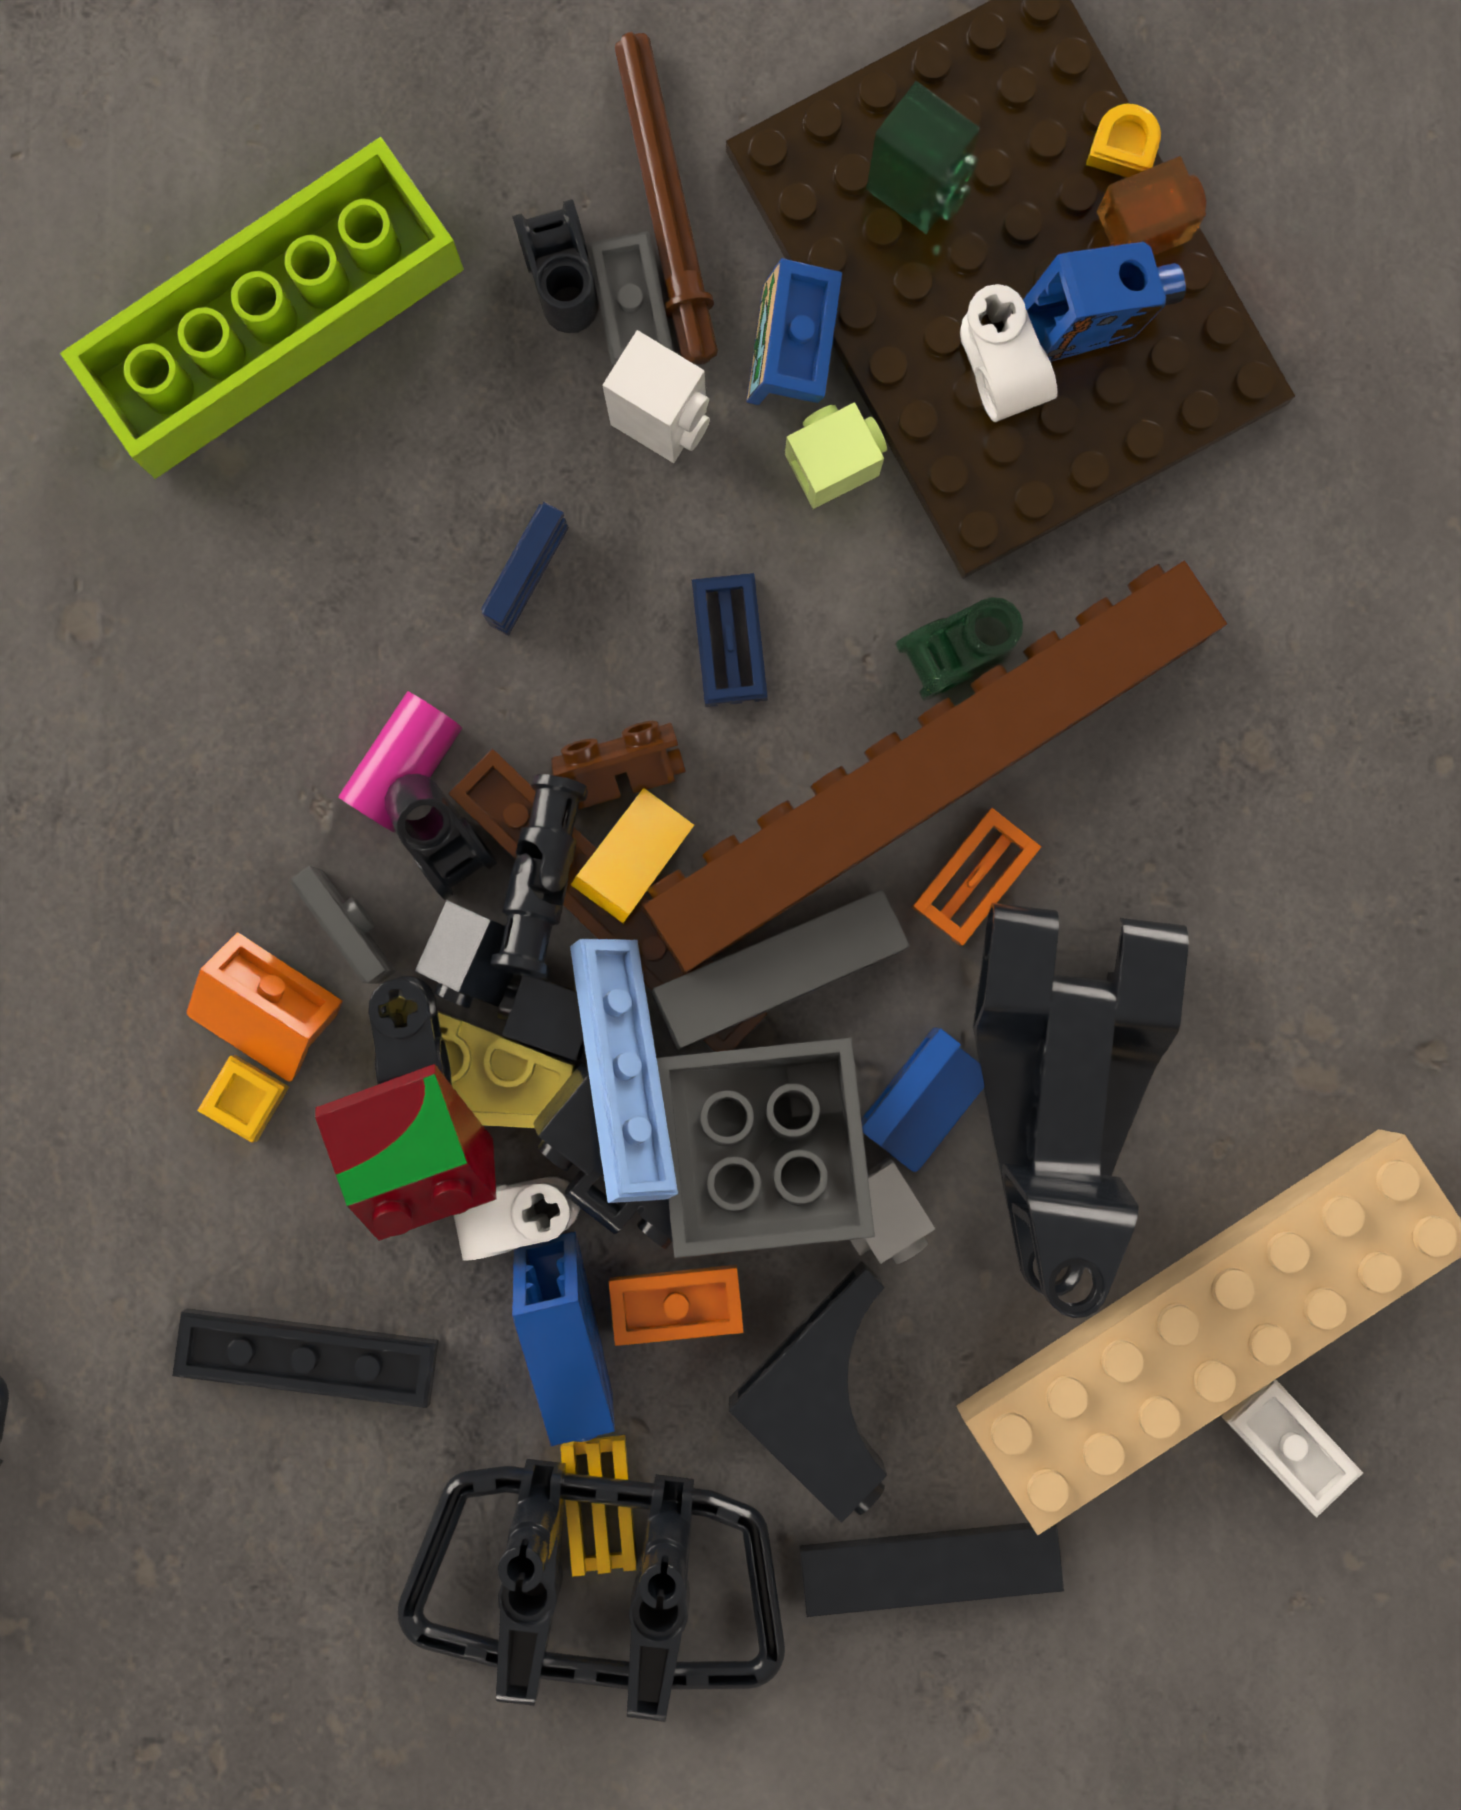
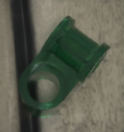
[895,597,1023,701]

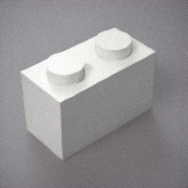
[602,330,710,463]

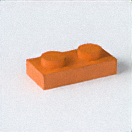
[609,1265,744,1346]

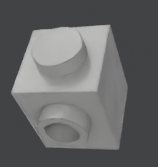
[850,1157,935,1264]

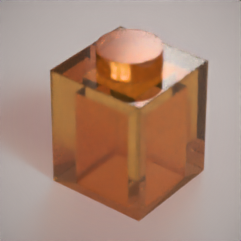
[1097,156,1206,255]

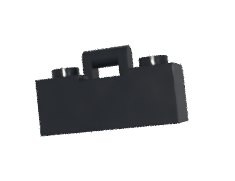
[533,1063,673,1249]

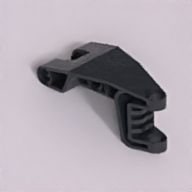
[973,903,1189,1318]

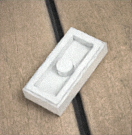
[1221,1379,1363,1518]

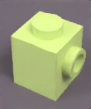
[785,402,887,509]

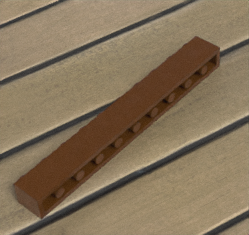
[643,560,1227,975]

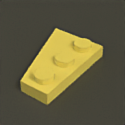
[389,996,575,1128]

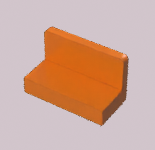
[187,932,343,1082]

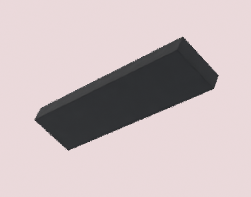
[172,1308,439,1408]
[799,1522,1064,1617]

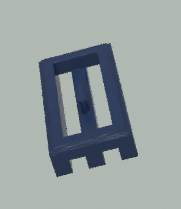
[481,502,569,636]
[692,573,768,707]

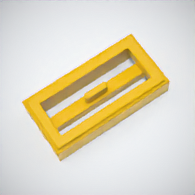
[560,1435,637,1577]

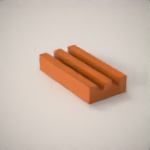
[911,808,1041,946]

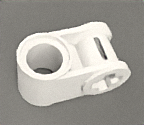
[960,284,1057,422]
[454,1177,580,1261]

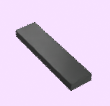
[651,889,910,1051]

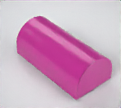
[338,691,462,832]

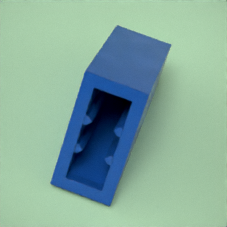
[512,1231,615,1446]

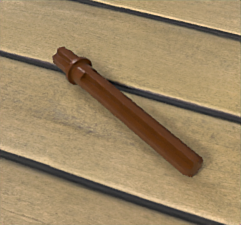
[615,32,718,365]

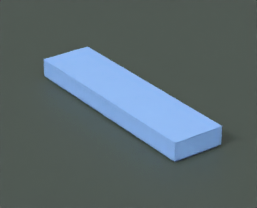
[570,939,678,1203]

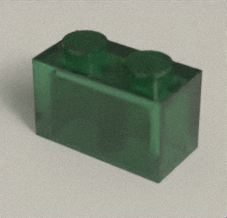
[866,81,980,234]

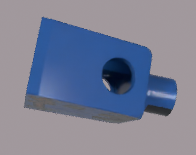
[1023,242,1186,362]

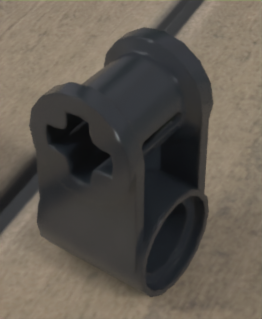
[512,199,598,333]
[385,774,497,900]
[368,976,452,1085]

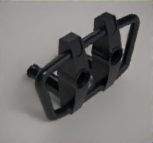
[398,1459,785,1722]

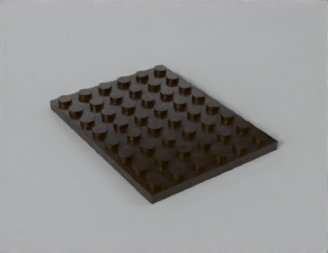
[726,0,1295,579]

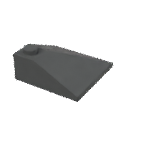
[656,1038,875,1258]

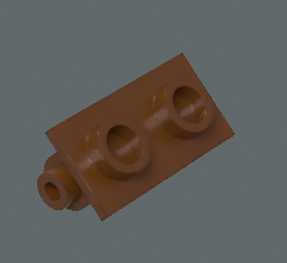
[551,721,686,810]

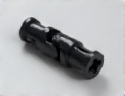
[490,774,588,979]

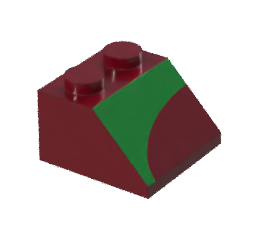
[315,1064,497,1241]

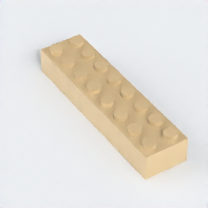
[956,1129,1461,1535]

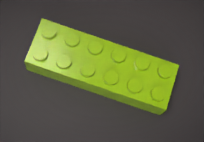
[60,137,464,479]

